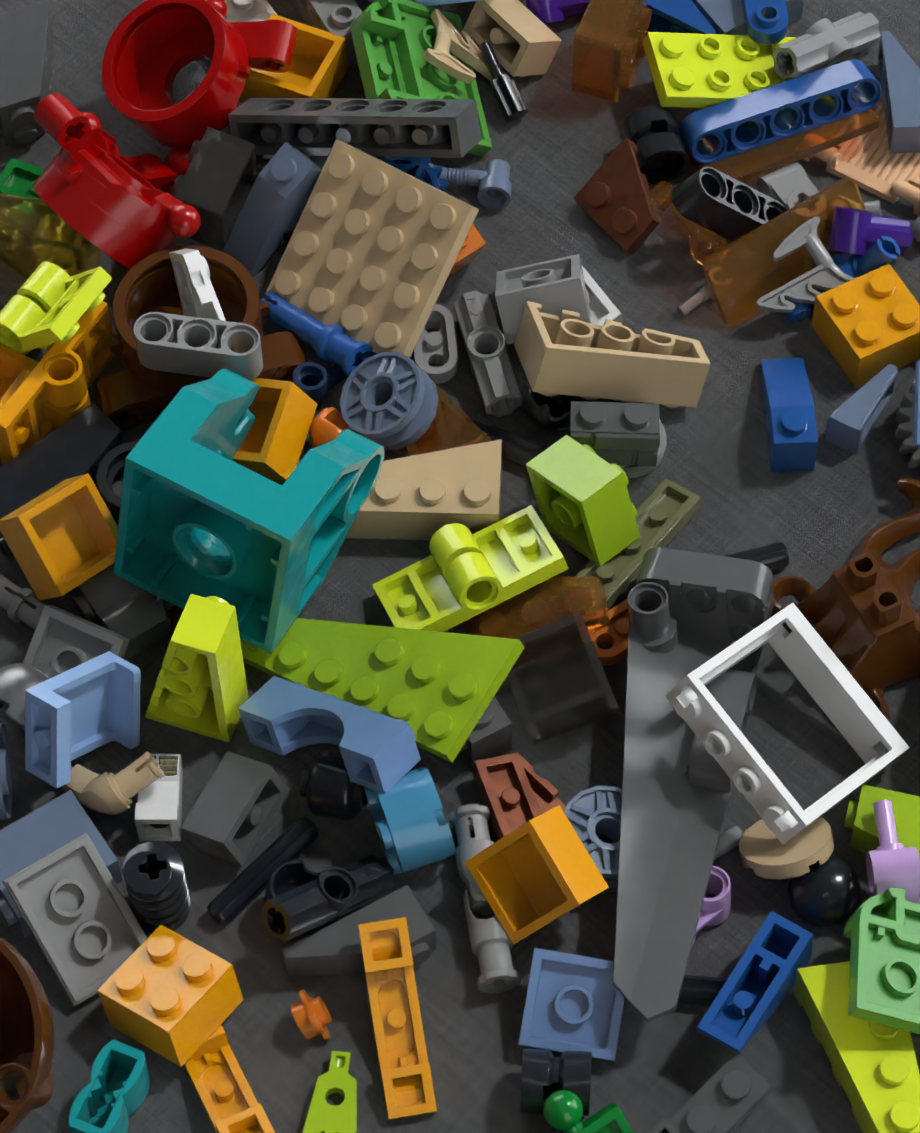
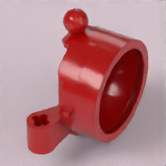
[102,0,298,178]
[32,93,201,269]

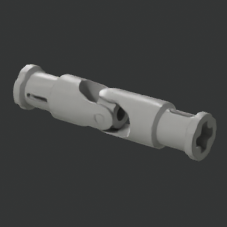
[448,804,521,994]

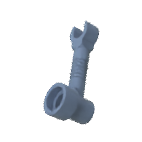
[428,159,512,209]

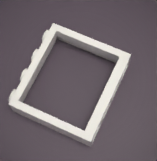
[665,603,910,845]

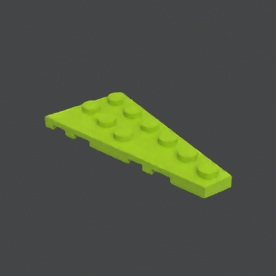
[240,618,525,763]

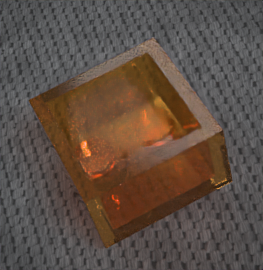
[572,0,652,103]

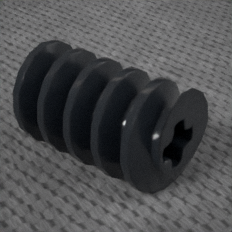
[122,841,191,933]

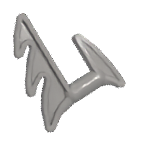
[755,216,855,313]

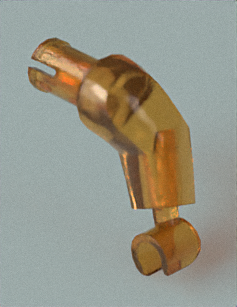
[649,181,727,266]

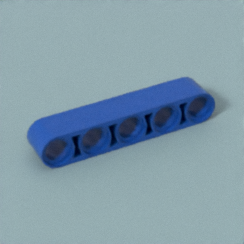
[679,59,882,164]

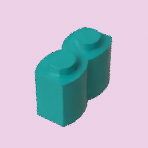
[69,1040,150,1133]

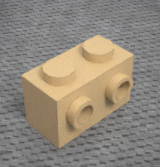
[463,0,562,77]

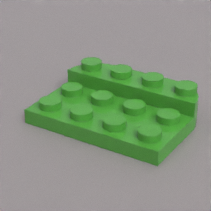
[350,0,492,157]
[843,888,920,1034]

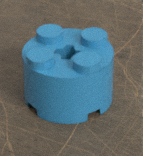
[364,767,456,876]

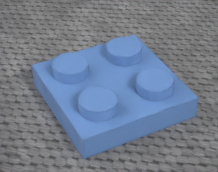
[518,948,625,1061]

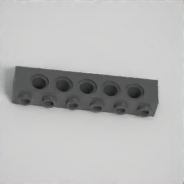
[228,98,482,158]

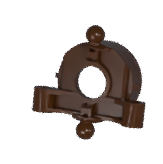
[95,246,307,431]

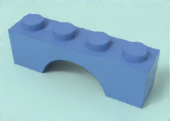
[238,676,421,793]

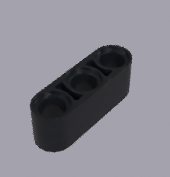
[671,166,792,252]

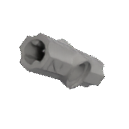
[772,11,880,79]
[453,290,522,417]

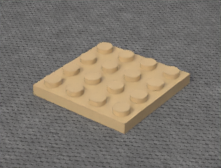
[265,139,479,358]

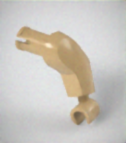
[62,751,165,815]

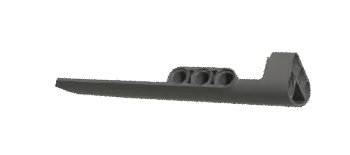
[613,547,774,1023]

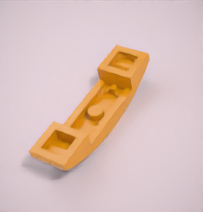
[358,917,437,1119]
[184,1025,275,1133]

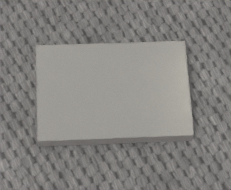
[2,833,147,1006]

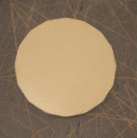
[739,817,834,880]

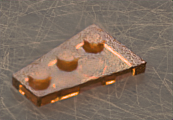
[472,576,610,648]

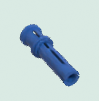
[260,292,373,377]

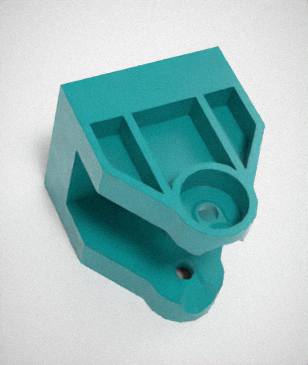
[113,368,385,654]

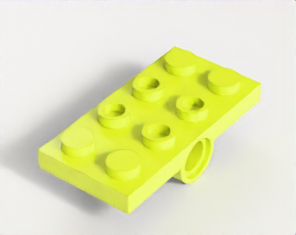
[642,32,796,110]
[0,261,112,355]
[372,505,569,632]

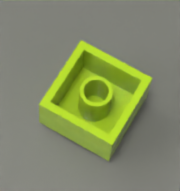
[526,435,640,567]

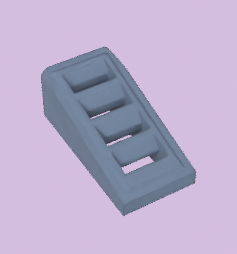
[825,364,898,454]

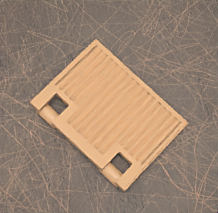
[796,83,920,216]

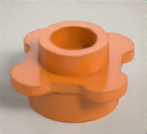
[290,989,332,1040]

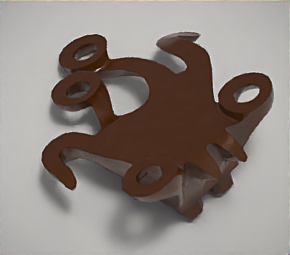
[770,478,920,721]

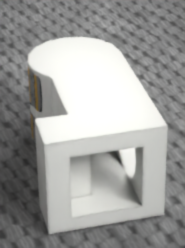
[135,754,183,841]

